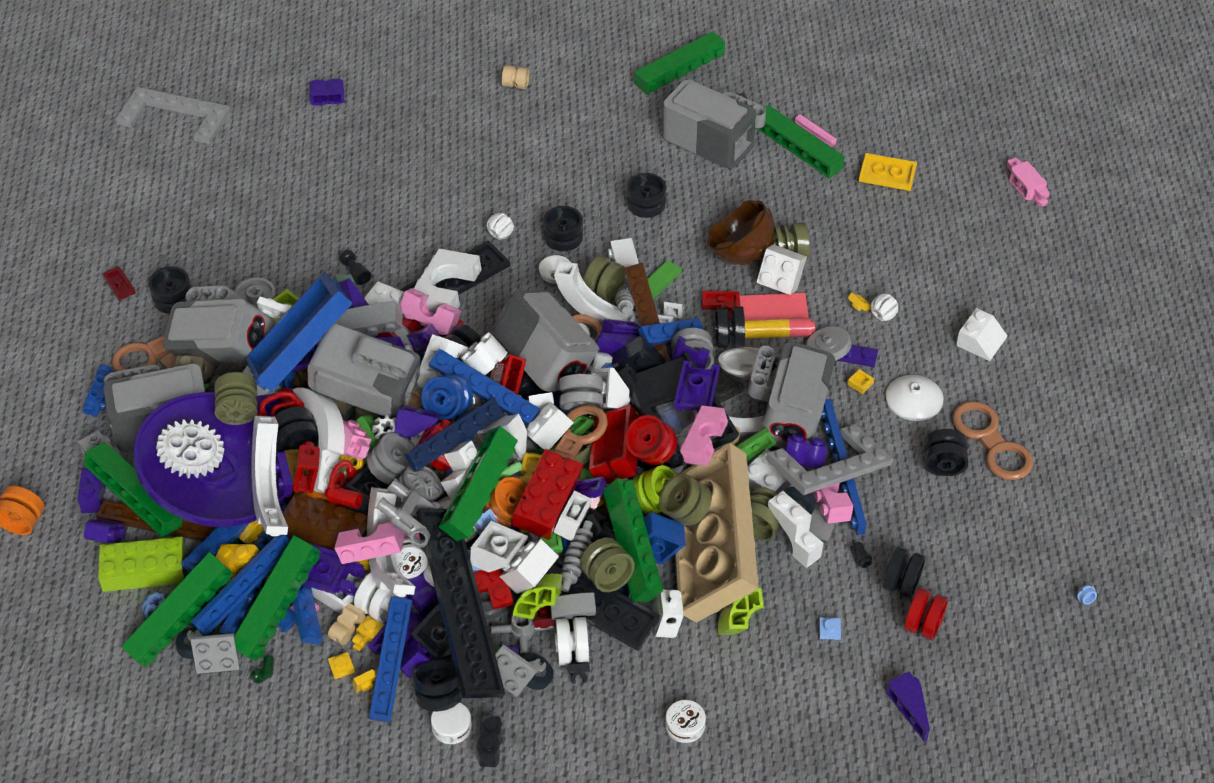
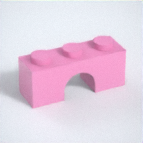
[400,288,462,335]
[680,406,728,466]
[811,469,853,523]
[335,522,404,564]

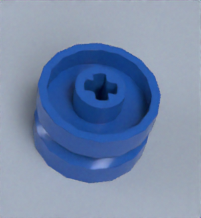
[421,373,473,420]

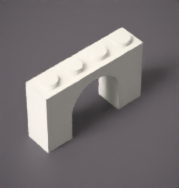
[414,249,482,314]

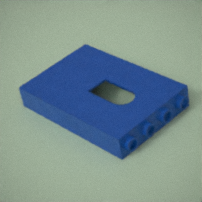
[245,272,353,392]

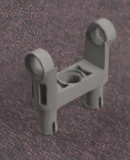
[375,478,444,548]

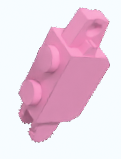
[1007,158,1050,206]
[343,420,371,460]

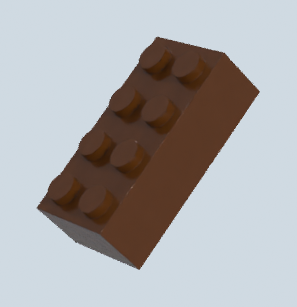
[283,493,368,551]

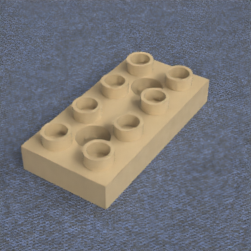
[673,443,759,623]

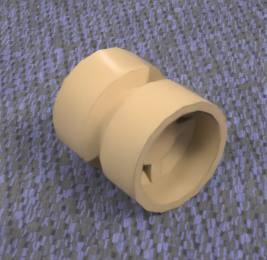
[502,65,530,90]

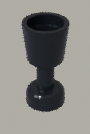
[339,250,372,285]

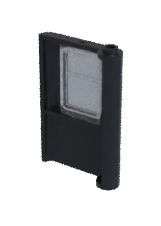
[618,352,739,464]

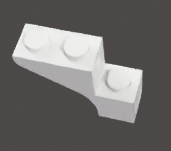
[768,491,824,568]

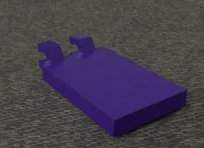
[302,543,366,596]

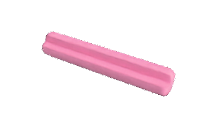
[795,114,837,147]

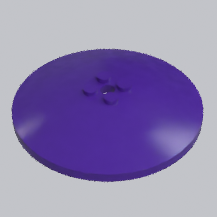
[133,392,287,527]

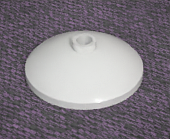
[718,347,772,379]
[886,375,944,421]

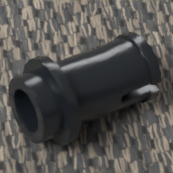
[850,542,872,568]

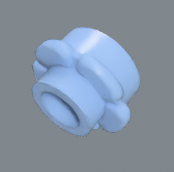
[1077,585,1097,605]

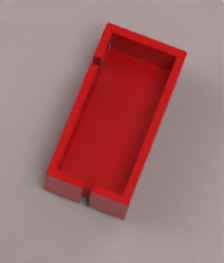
[589,405,638,484]
[512,449,583,541]

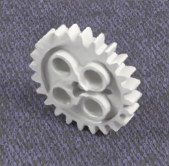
[156,419,224,478]

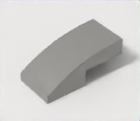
[550,593,596,620]

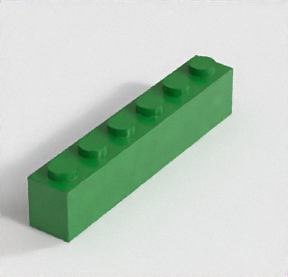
[634,31,725,95]
[756,105,845,178]
[438,426,518,541]
[84,442,183,537]
[603,478,663,602]
[234,536,321,661]
[121,552,233,667]

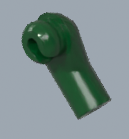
[250,656,274,683]

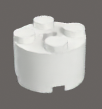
[461,332,508,375]

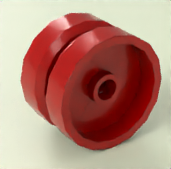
[625,415,677,465]
[904,587,949,641]

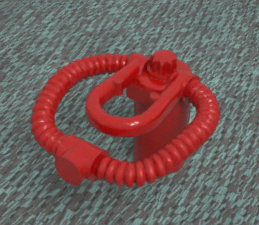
[256,387,304,417]
[324,460,363,509]

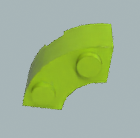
[513,574,562,619]
[718,588,764,635]

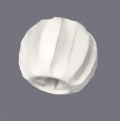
[487,213,514,240]
[871,294,898,321]
[372,414,397,441]

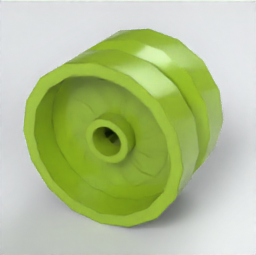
[633,465,676,515]

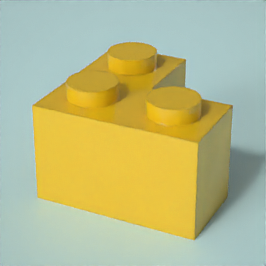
[216,544,260,592]

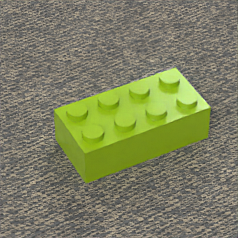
[98,537,186,592]

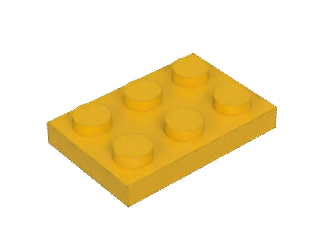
[859,153,917,191]

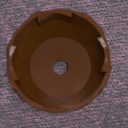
[707,200,775,266]

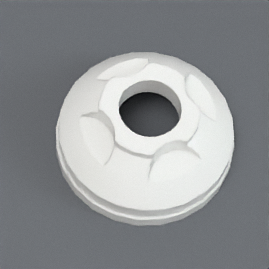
[539,255,571,284]

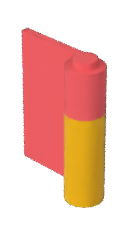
[739,293,815,339]

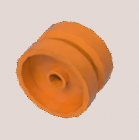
[483,477,527,528]
[0,486,45,535]

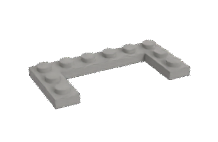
[115,87,231,144]
[766,424,893,495]

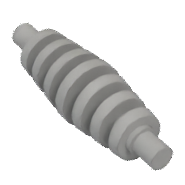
[615,285,635,314]
[561,520,593,592]

